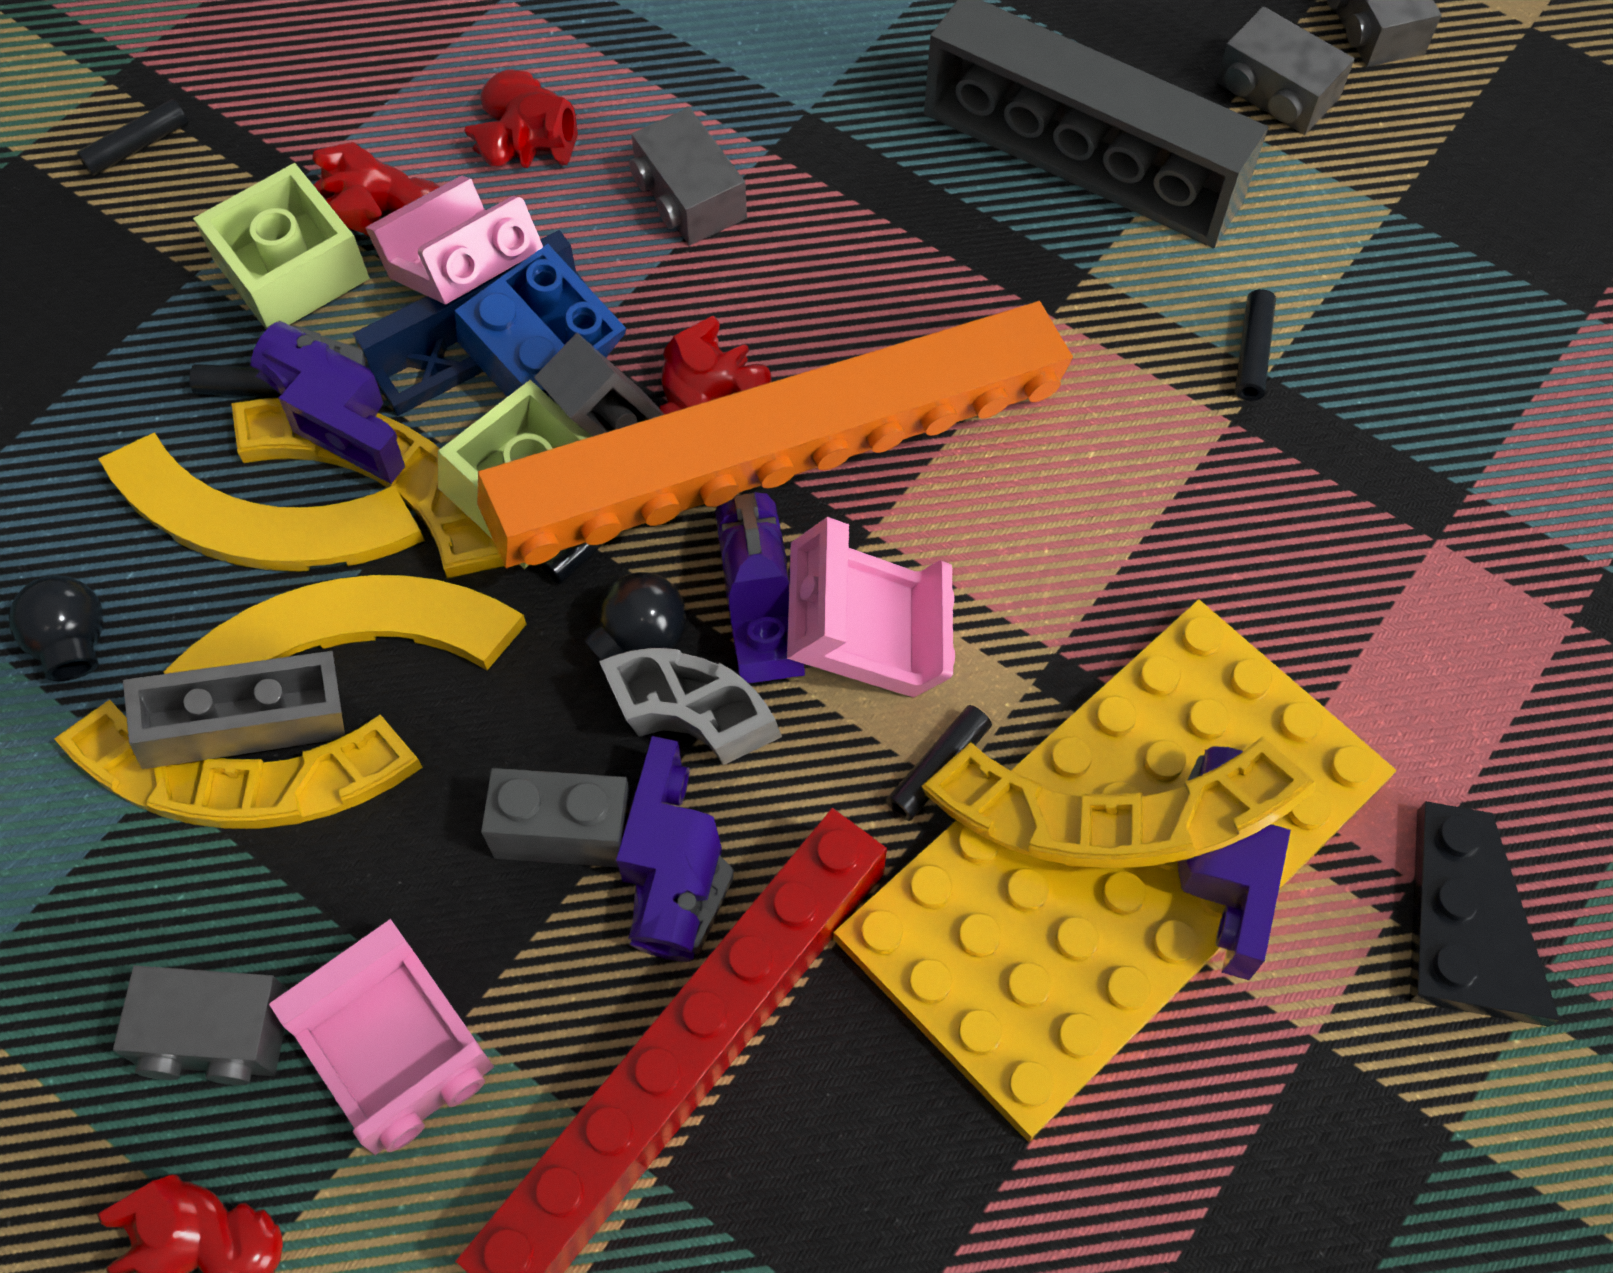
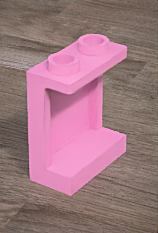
[365,175,543,305]
[787,517,955,698]
[269,919,494,1155]

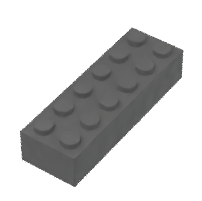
[924,0,1268,248]

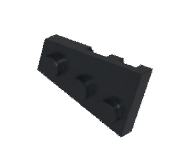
[1409,801,1560,1027]

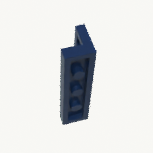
[352,230,586,416]

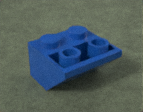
[455,244,626,403]

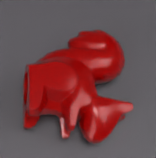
[464,69,578,168]
[312,142,440,237]
[659,316,772,414]
[97,1174,283,1273]

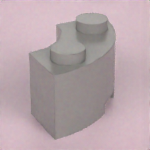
[599,648,782,765]

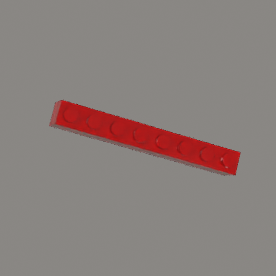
[455,808,887,1273]

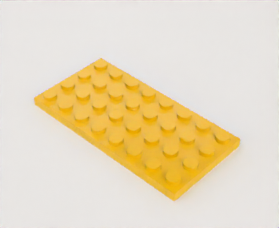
[833,599,1397,1143]

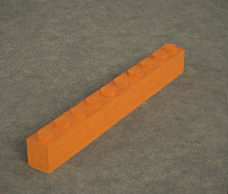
[477,301,1073,568]

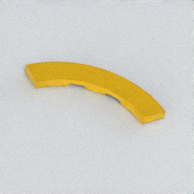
[231,398,504,578]
[98,432,425,572]
[164,575,527,674]
[54,700,423,829]
[921,736,1316,868]

